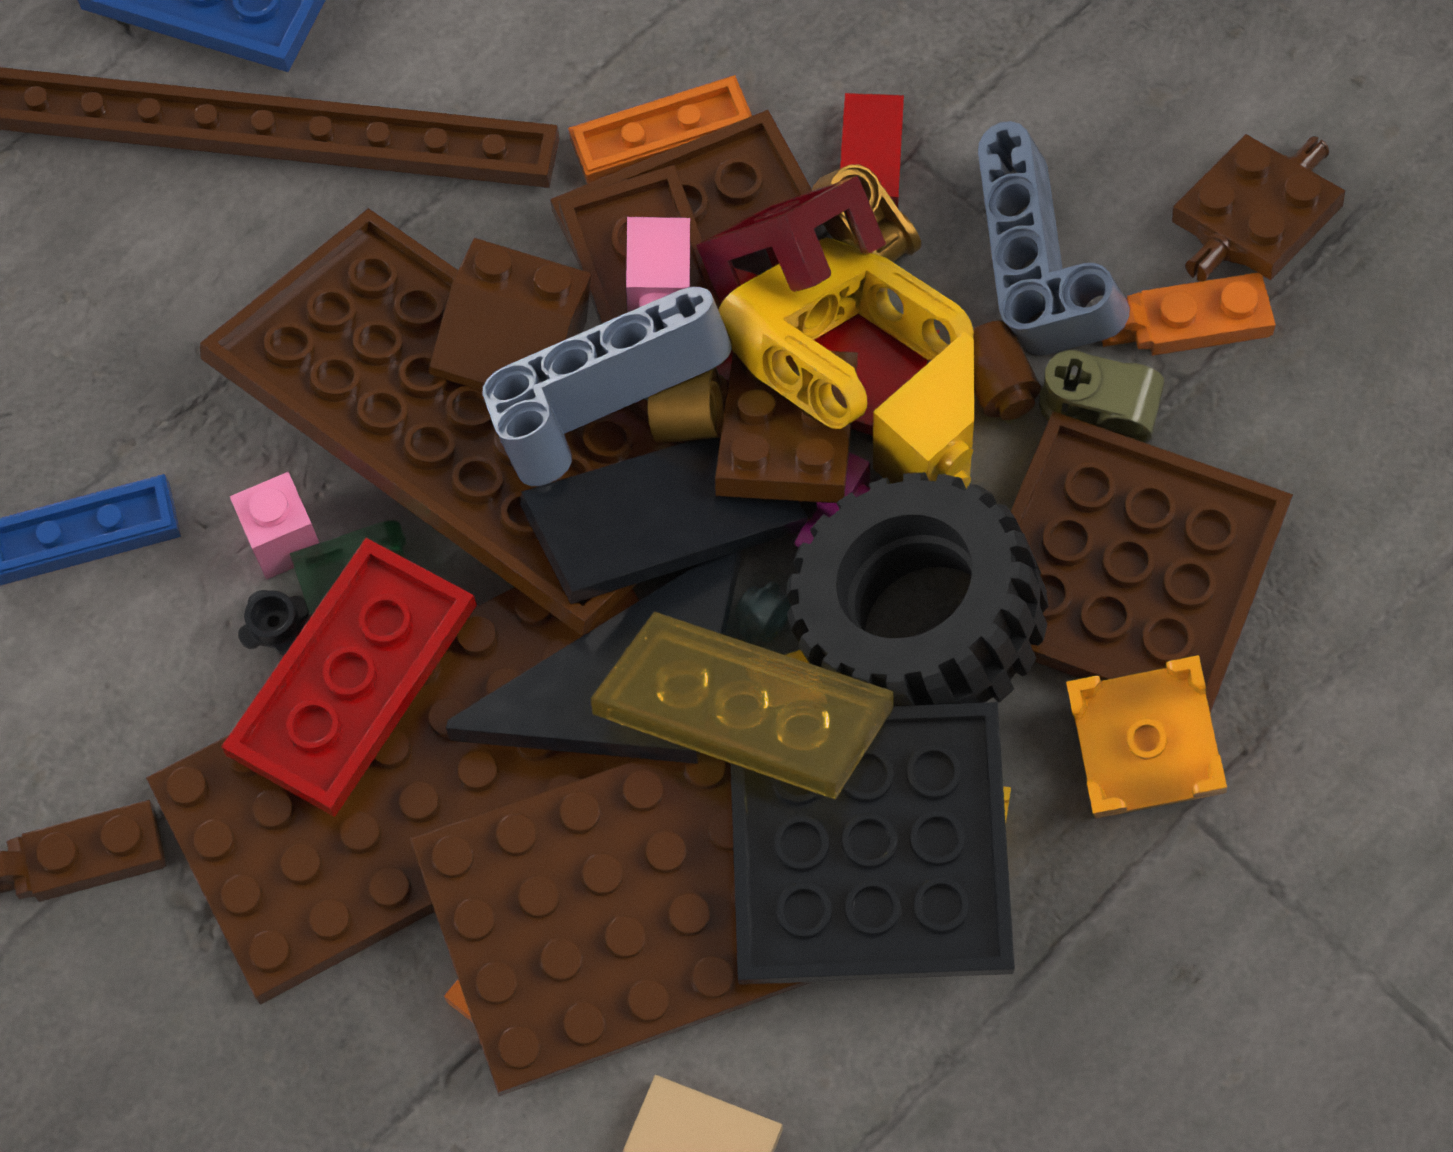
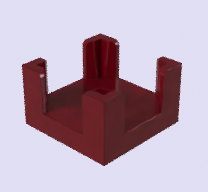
[696,175,886,304]

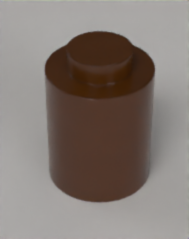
[973,320,1041,420]

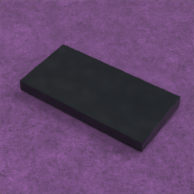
[520,437,808,604]

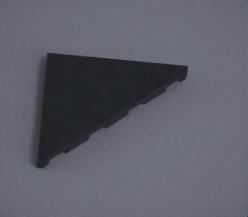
[446,551,741,764]

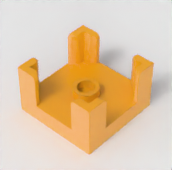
[1066,655,1227,819]

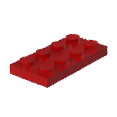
[221,538,477,817]

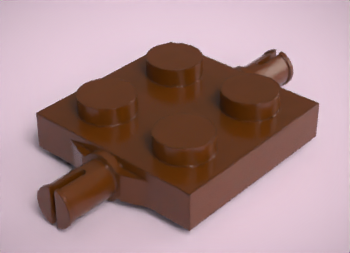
[1172,134,1345,282]

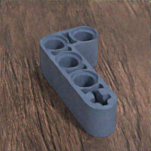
[978,121,1130,355]
[483,287,732,486]

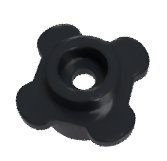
[238,590,309,655]

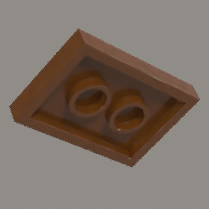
[559,165,721,324]
[715,351,858,503]

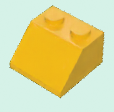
[873,331,974,489]

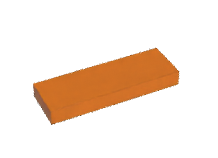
[568,75,752,184]

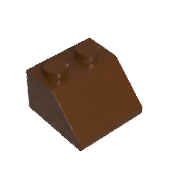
[429,238,592,391]

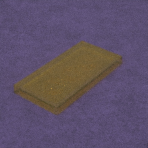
[591,612,893,799]

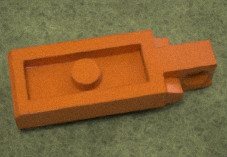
[1102,273,1276,356]

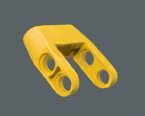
[718,238,974,429]

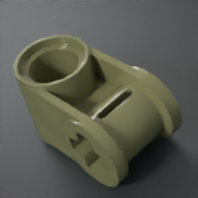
[1039,350,1165,443]

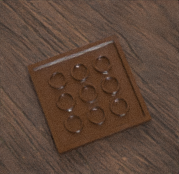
[1011,411,1293,714]

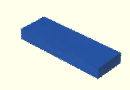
[0,474,181,586]

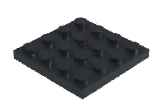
[729,702,1015,985]

